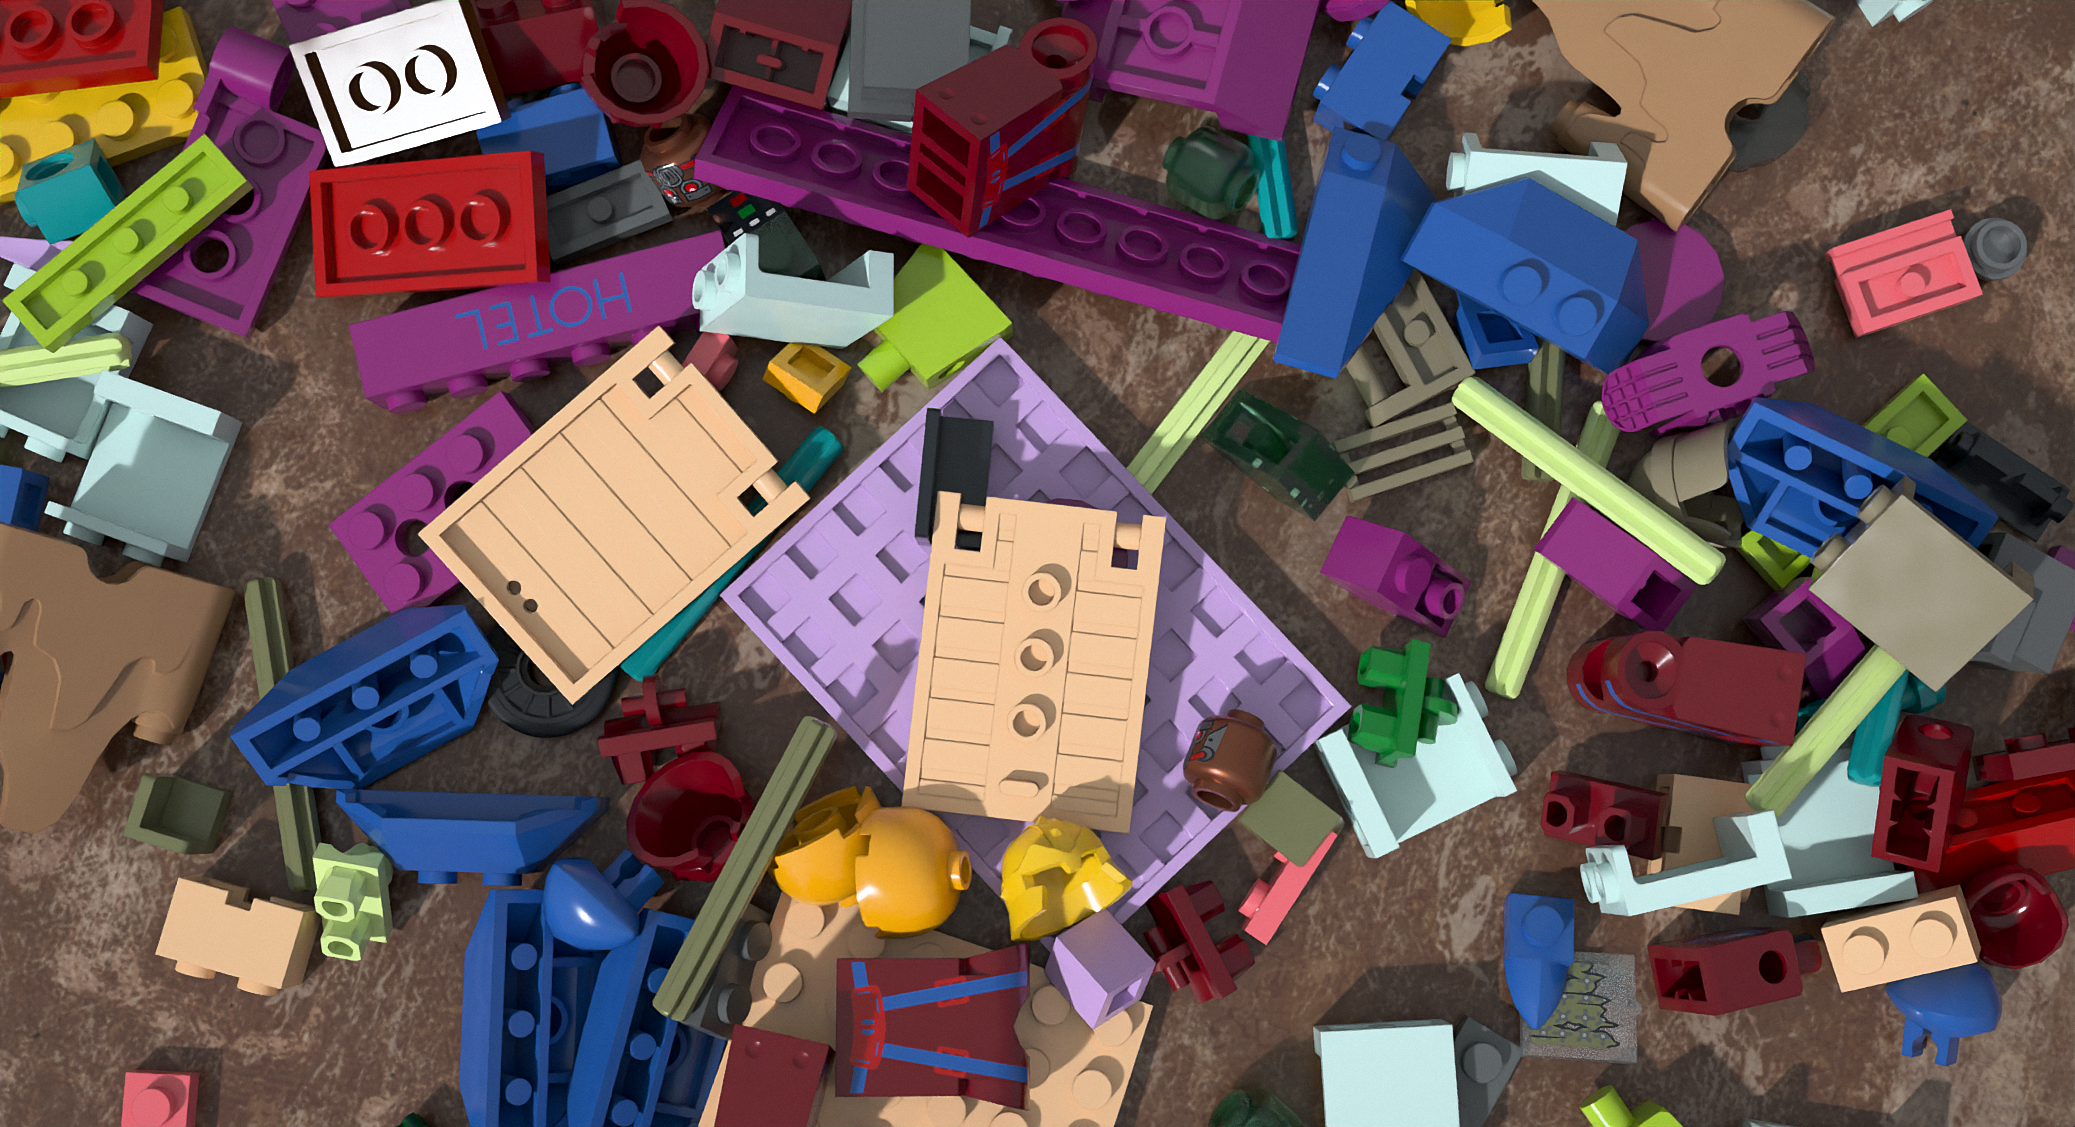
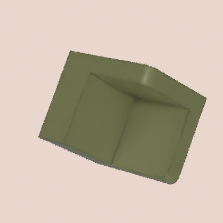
[1239,769,1345,868]
[123,773,233,855]

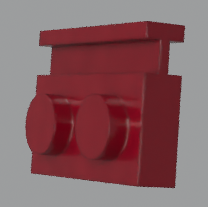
[1971,727,2075,781]

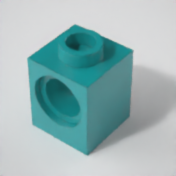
[14,138,126,245]

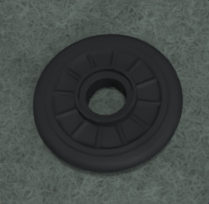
[484,609,618,738]

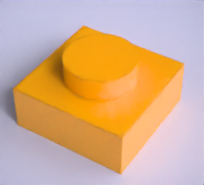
[762,342,852,414]

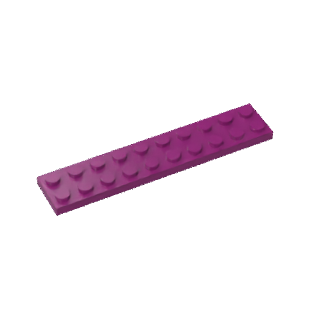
[693,85,1301,344]

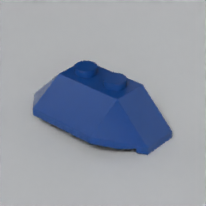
[1400,177,1649,376]
[1728,397,1998,558]
[230,605,499,790]
[336,789,609,886]
[459,889,607,1127]
[566,908,726,1127]

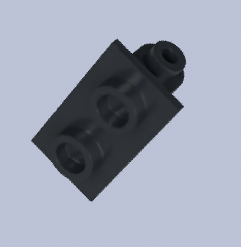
[1934,421,2074,542]

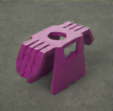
[1602,311,1815,438]

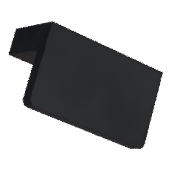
[915,408,994,551]

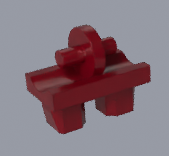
[597,674,722,785]
[1540,770,1669,861]
[1143,880,1255,1004]

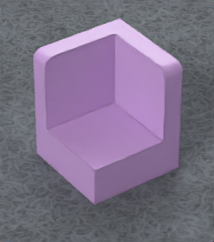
[1044,909,1156,1030]

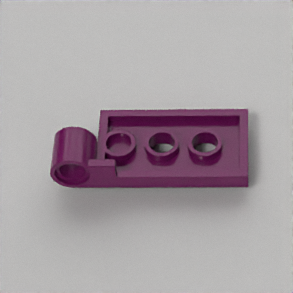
[128,26,330,340]
[329,391,536,615]

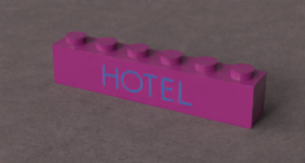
[349,230,729,414]

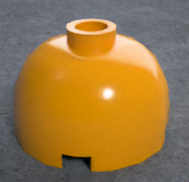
[767,786,882,908]
[855,806,972,939]

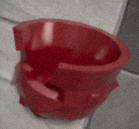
[579,0,709,129]
[626,751,757,882]

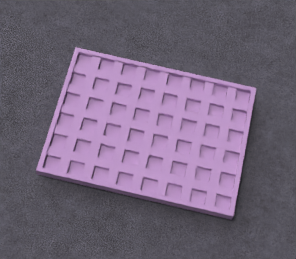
[720,337,1352,953]

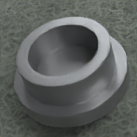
[1962,218,2027,281]

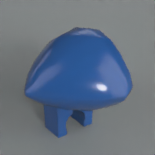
[543,849,665,950]
[1885,963,2002,1066]

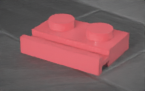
[1824,209,1983,339]

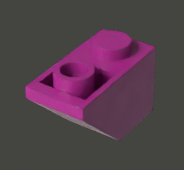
[1534,497,1697,632]
[1320,515,1472,638]
[1742,577,1867,702]

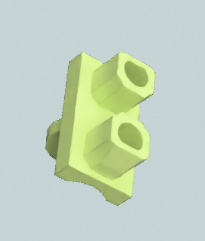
[312,843,393,961]

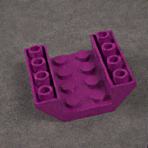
[1061,0,1321,142]

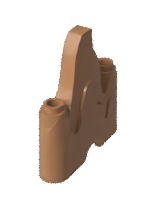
[1532,0,1836,233]
[0,521,237,834]

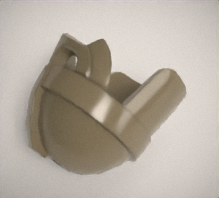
[1627,418,1745,548]

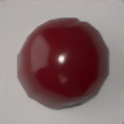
[1961,864,2069,970]

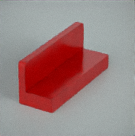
[1907,770,2075,894]

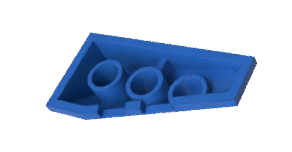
[1273,127,1438,379]

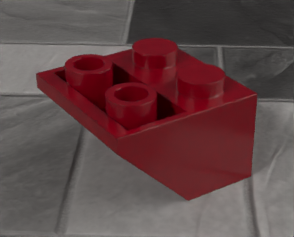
[470,0,607,96]
[706,0,852,111]

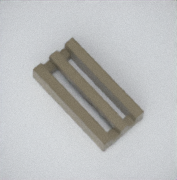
[1331,402,1474,504]

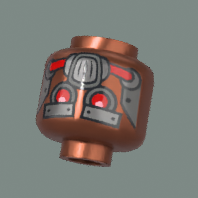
[640,113,727,207]
[1183,709,1277,812]

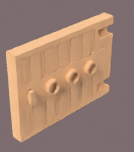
[418,326,810,705]
[901,491,1166,833]

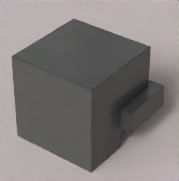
[847,0,971,122]
[1969,532,2075,674]

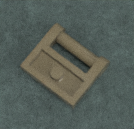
[1346,269,1476,428]

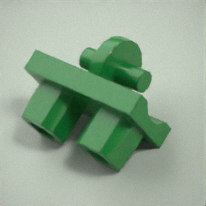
[1347,639,1459,768]

